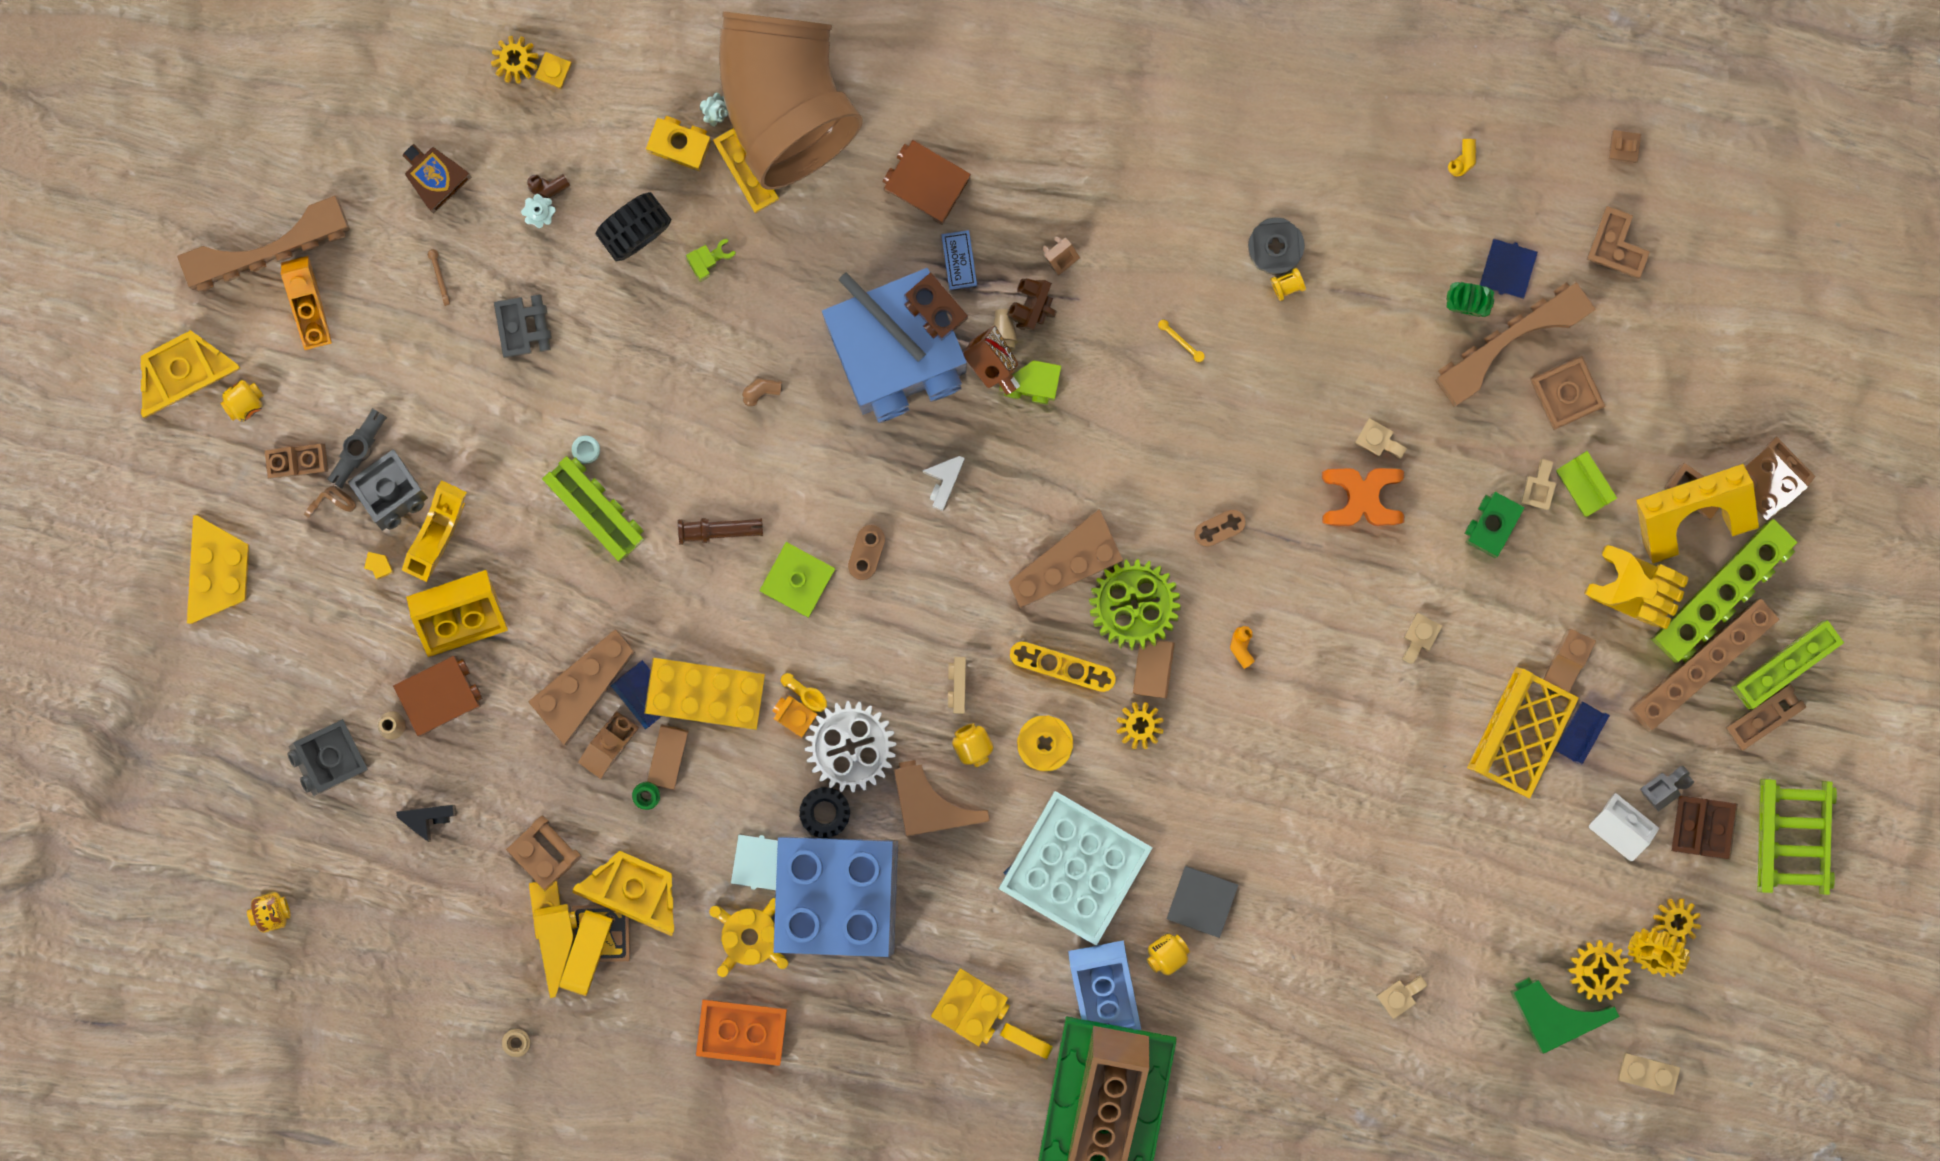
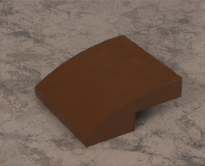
[1671,796,1738,860]

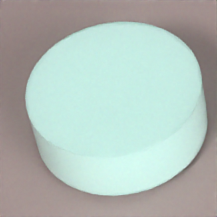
[572,435,600,464]

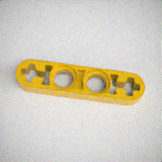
[1010,641,1116,692]

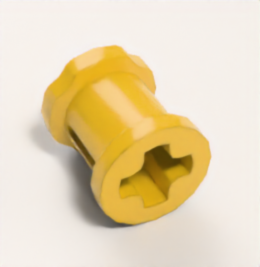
[1270,268,1306,301]

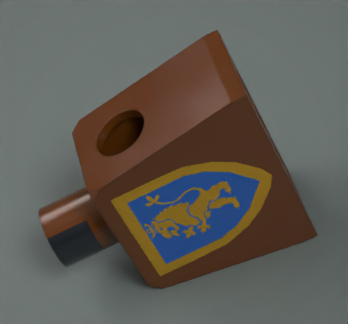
[402,144,472,214]

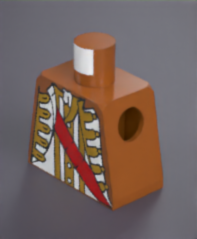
[963,325,1020,395]

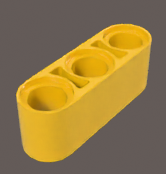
[559,910,613,996]

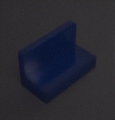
[1554,701,1610,764]

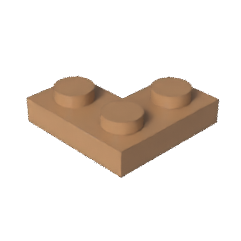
[1586,206,1650,279]

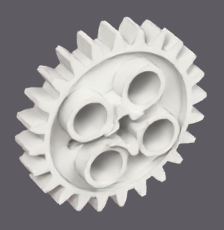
[805,701,896,792]

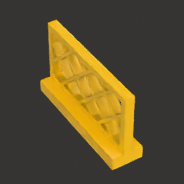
[1467,667,1579,799]

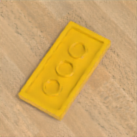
[644,658,765,730]

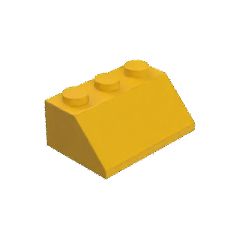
[406,570,508,657]

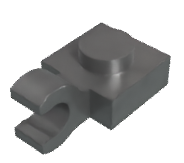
[1640,766,1694,812]

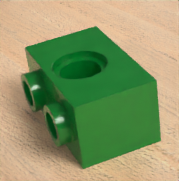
[1464,492,1525,558]

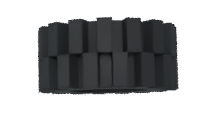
[799,787,850,838]

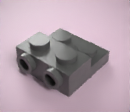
[348,449,428,531]
[287,719,368,797]

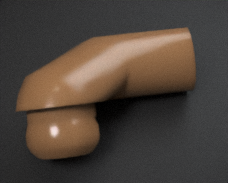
[742,379,782,406]

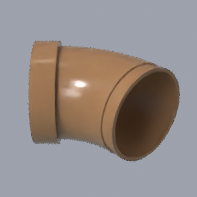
[719,12,863,190]

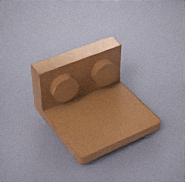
[1745,436,1816,521]

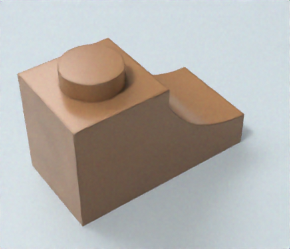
[1543,629,1596,692]

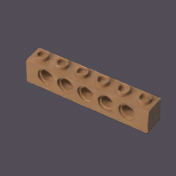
[1629,598,1780,731]

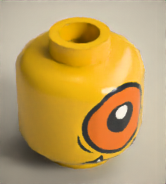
[220,380,264,422]

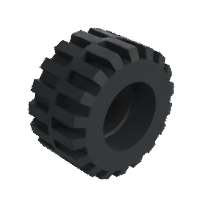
[595,192,672,261]

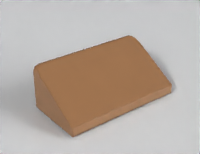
[1133,640,1175,699]

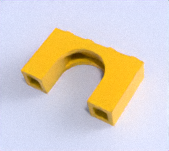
[1636,464,1759,563]

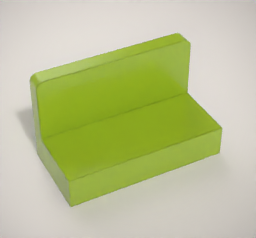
[1556,451,1617,517]

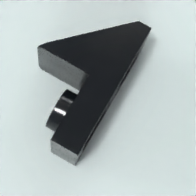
[396,805,457,842]

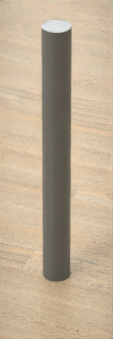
[838,272,926,362]

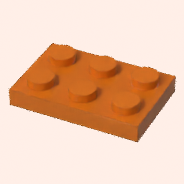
[696,999,787,1066]

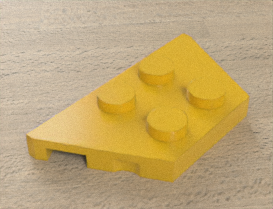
[141,330,241,418]
[187,515,249,624]
[572,851,674,936]

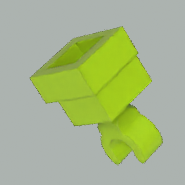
[686,239,736,282]

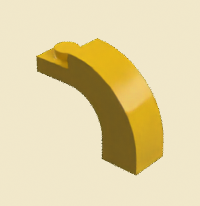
[402,480,467,582]

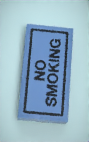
[941,230,977,291]

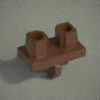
[1007,278,1057,330]

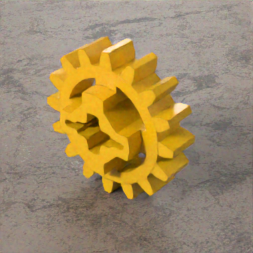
[1628,928,1690,977]
[1568,940,1631,1002]

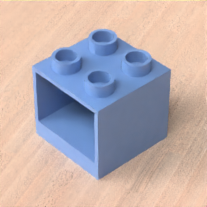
[822,268,967,423]
[773,837,898,957]

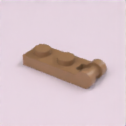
[1725,683,1806,751]

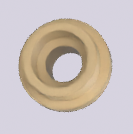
[502,1029,531,1057]

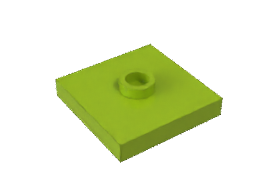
[759,542,835,618]

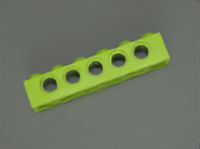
[1651,519,1798,663]

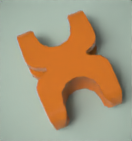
[1322,468,1405,526]

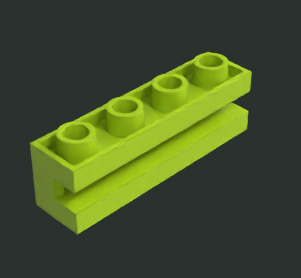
[542,456,645,562]
[1731,620,1844,710]

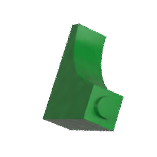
[1510,977,1620,1054]

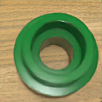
[632,782,660,810]

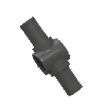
[327,408,387,488]

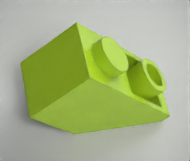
[999,360,1061,405]

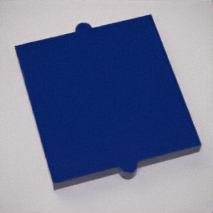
[1479,239,1538,299]

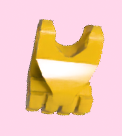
[1584,545,1689,629]

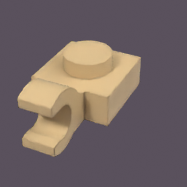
[1355,418,1407,460]
[1521,459,1556,510]
[1402,613,1442,665]
[1376,975,1428,1019]

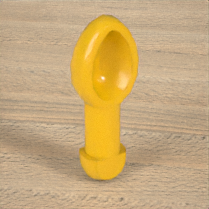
[780,673,827,712]

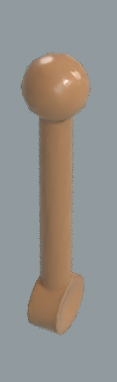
[427,249,450,306]

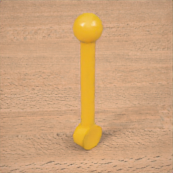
[1158,319,1205,362]

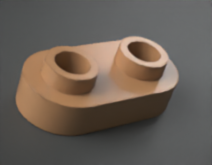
[848,525,885,580]

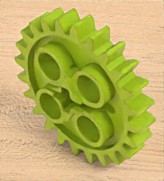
[1089,559,1181,650]

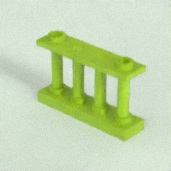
[1757,779,1837,895]

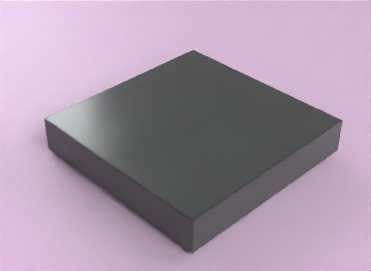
[1166,866,1238,938]

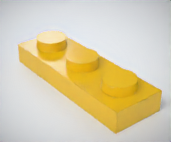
[713,128,779,214]

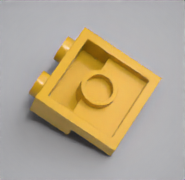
[931,968,1010,1046]

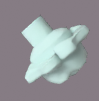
[700,92,728,127]
[521,194,556,229]

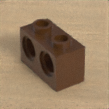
[904,272,968,341]

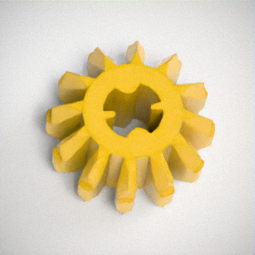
[491,36,539,84]
[1116,702,1163,749]
[1653,898,1701,945]

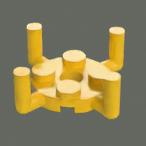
[709,897,789,977]

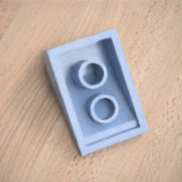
[1068,940,1141,1030]

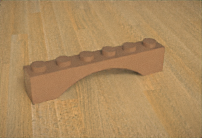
[177,196,350,292]
[1435,282,1596,407]

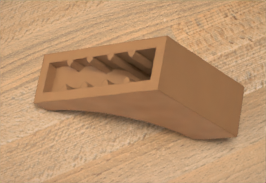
[894,760,990,836]

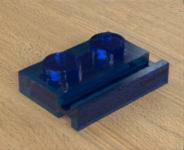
[610,660,663,730]

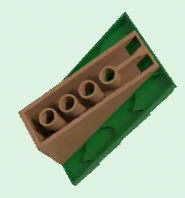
[1038,1016,1177,1161]

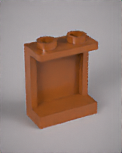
[882,140,971,225]
[393,656,483,737]

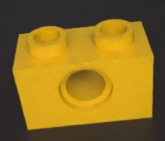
[646,116,711,172]

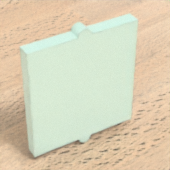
[731,835,778,890]

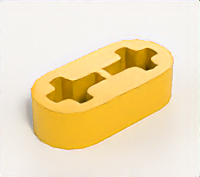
[1000,1022,1053,1059]

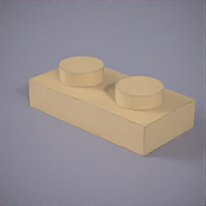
[948,657,966,714]
[1617,1053,1680,1095]

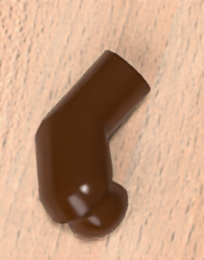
[527,174,570,198]

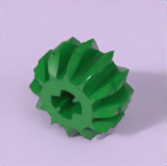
[1446,282,1495,317]

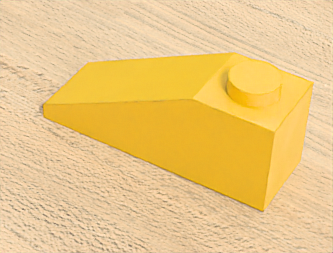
[534,904,578,998]

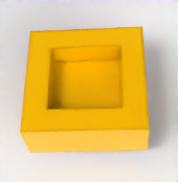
[535,52,572,89]

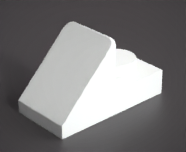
[923,456,965,512]

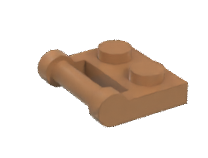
[506,815,582,891]

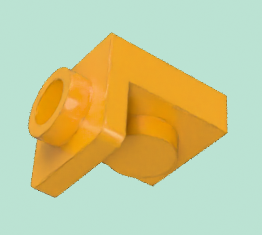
[772,696,818,738]

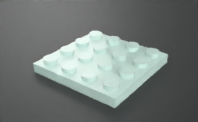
[998,791,1152,946]

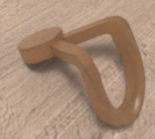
[304,486,356,518]

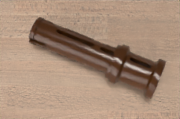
[678,518,763,545]

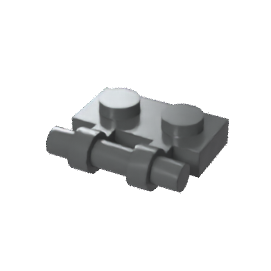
[494,295,552,358]

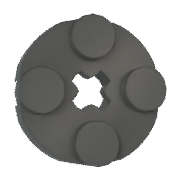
[1248,218,1305,275]

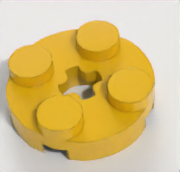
[1017,715,1073,771]

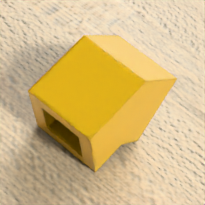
[364,552,394,579]

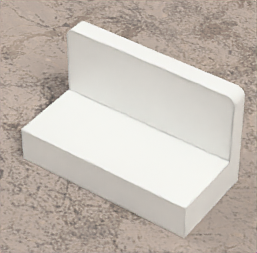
[1589,793,1659,861]

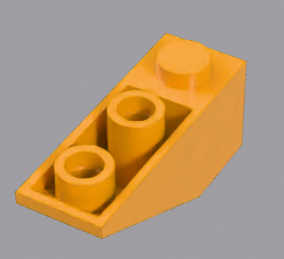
[281,256,332,351]

